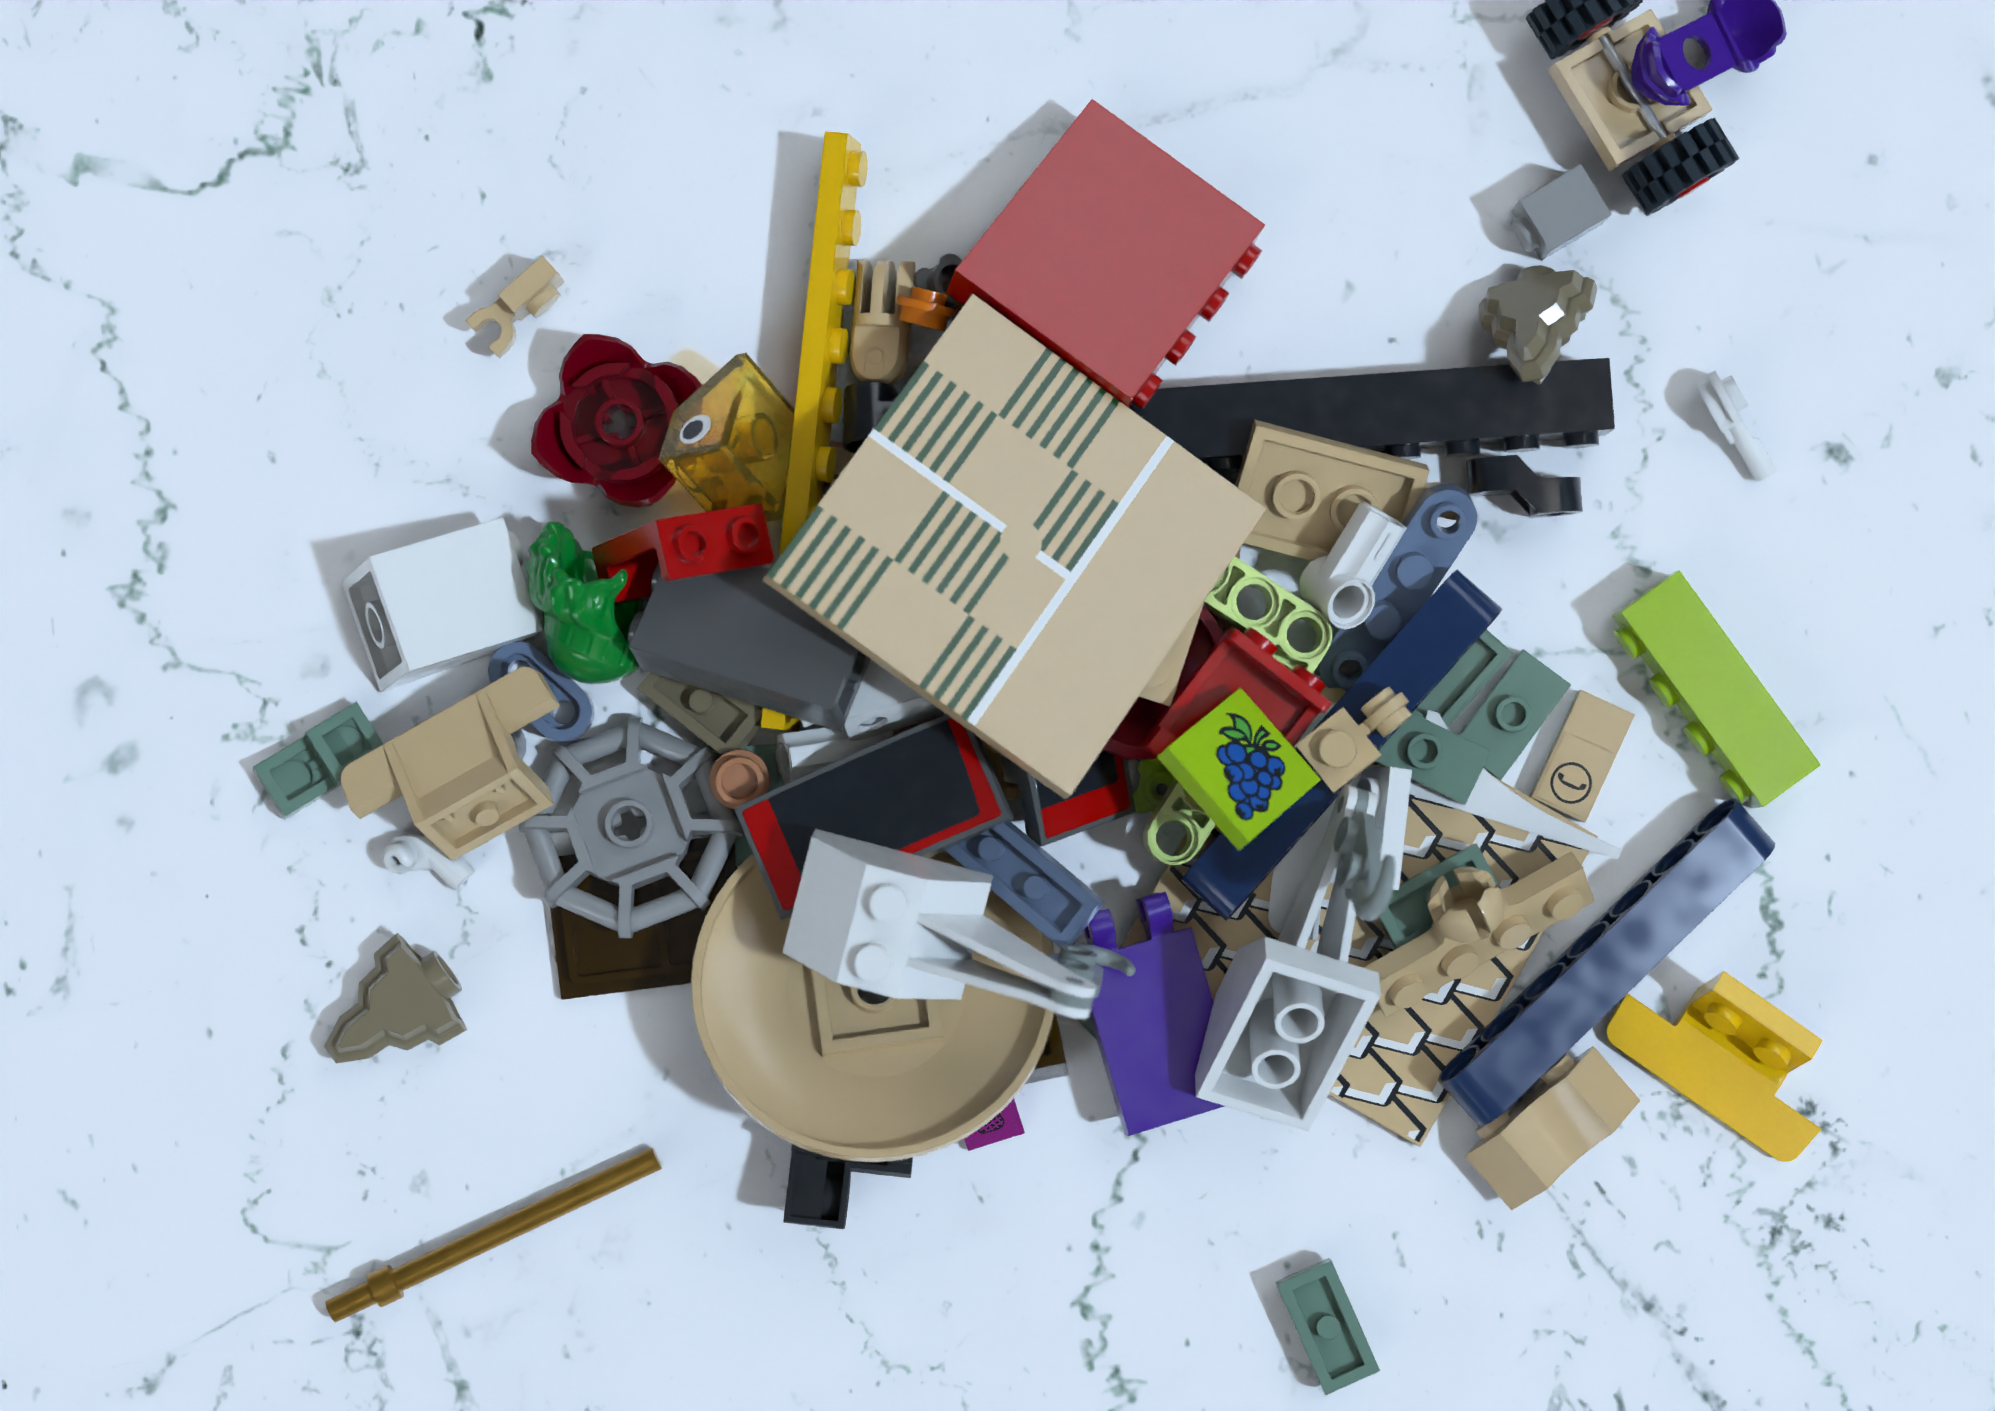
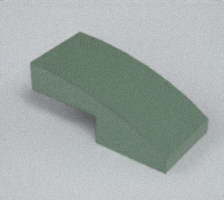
[253,701,383,820]

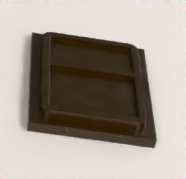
[550,837,738,1000]

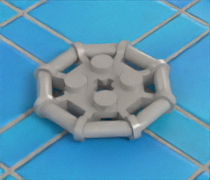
[518,717,743,938]

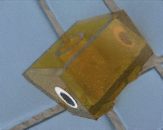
[659,353,795,523]

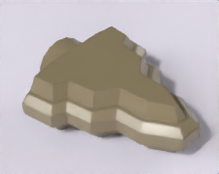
[1479,265,1597,384]
[324,933,468,1064]

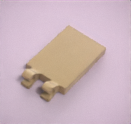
[1235,419,1458,561]

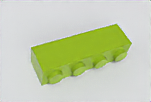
[1612,570,1821,808]

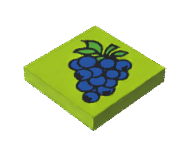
[1157,687,1321,851]

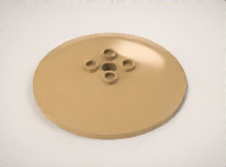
[691,851,1054,1162]

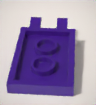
[1083,892,1225,1136]

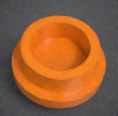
[896,286,955,331]

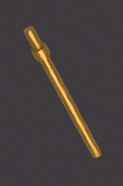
[325,1147,662,1323]

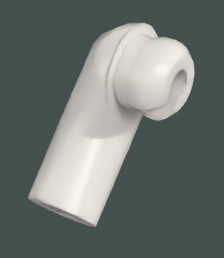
[383,832,475,891]

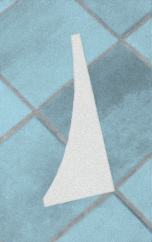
[1409,710,1622,860]

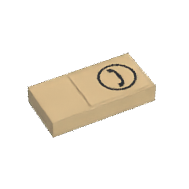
[1529,690,1635,823]

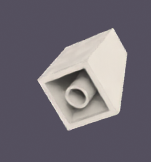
[341,517,543,693]

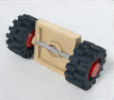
[1525,0,1740,216]

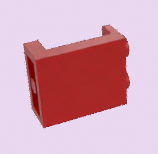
[591,503,774,605]
[1140,627,1332,762]

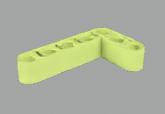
[1143,556,1332,865]

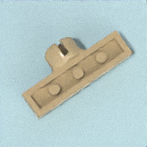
[1363,851,1595,1017]

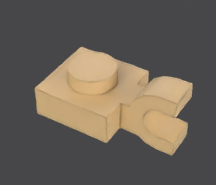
[465,255,565,359]

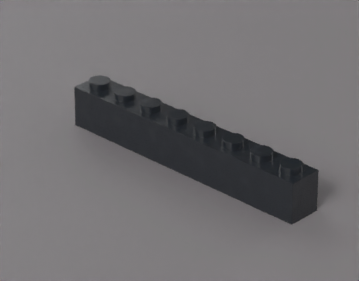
[1130,358,1615,473]

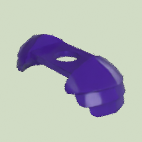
[1631,0,1787,106]

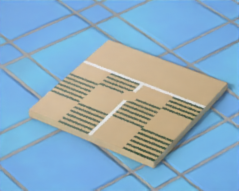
[763,294,1267,800]

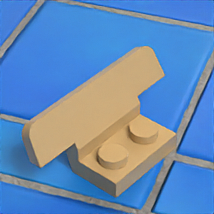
[341,667,560,861]

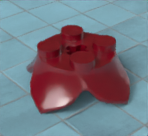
[531,334,705,508]

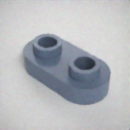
[488,642,594,742]

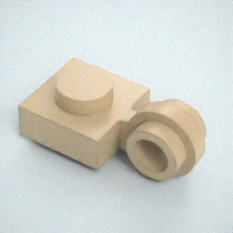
[1295,687,1412,794]

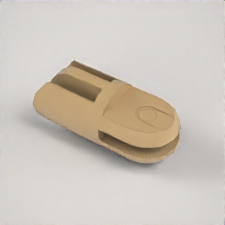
[850,260,916,386]

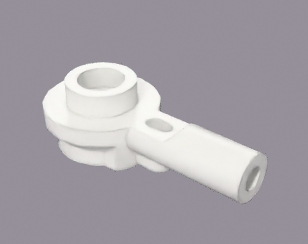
[1697,370,1777,482]

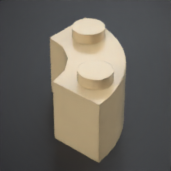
[1465,1046,1641,1211]

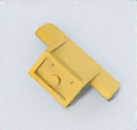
[1606,971,1823,1162]

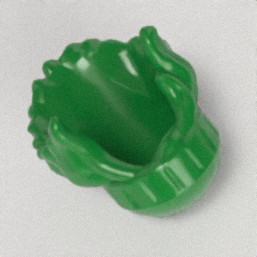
[525,522,644,685]

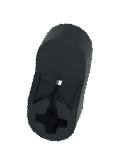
[1466,455,1583,518]

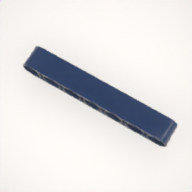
[1181,569,1503,921]
[1438,798,1776,1126]

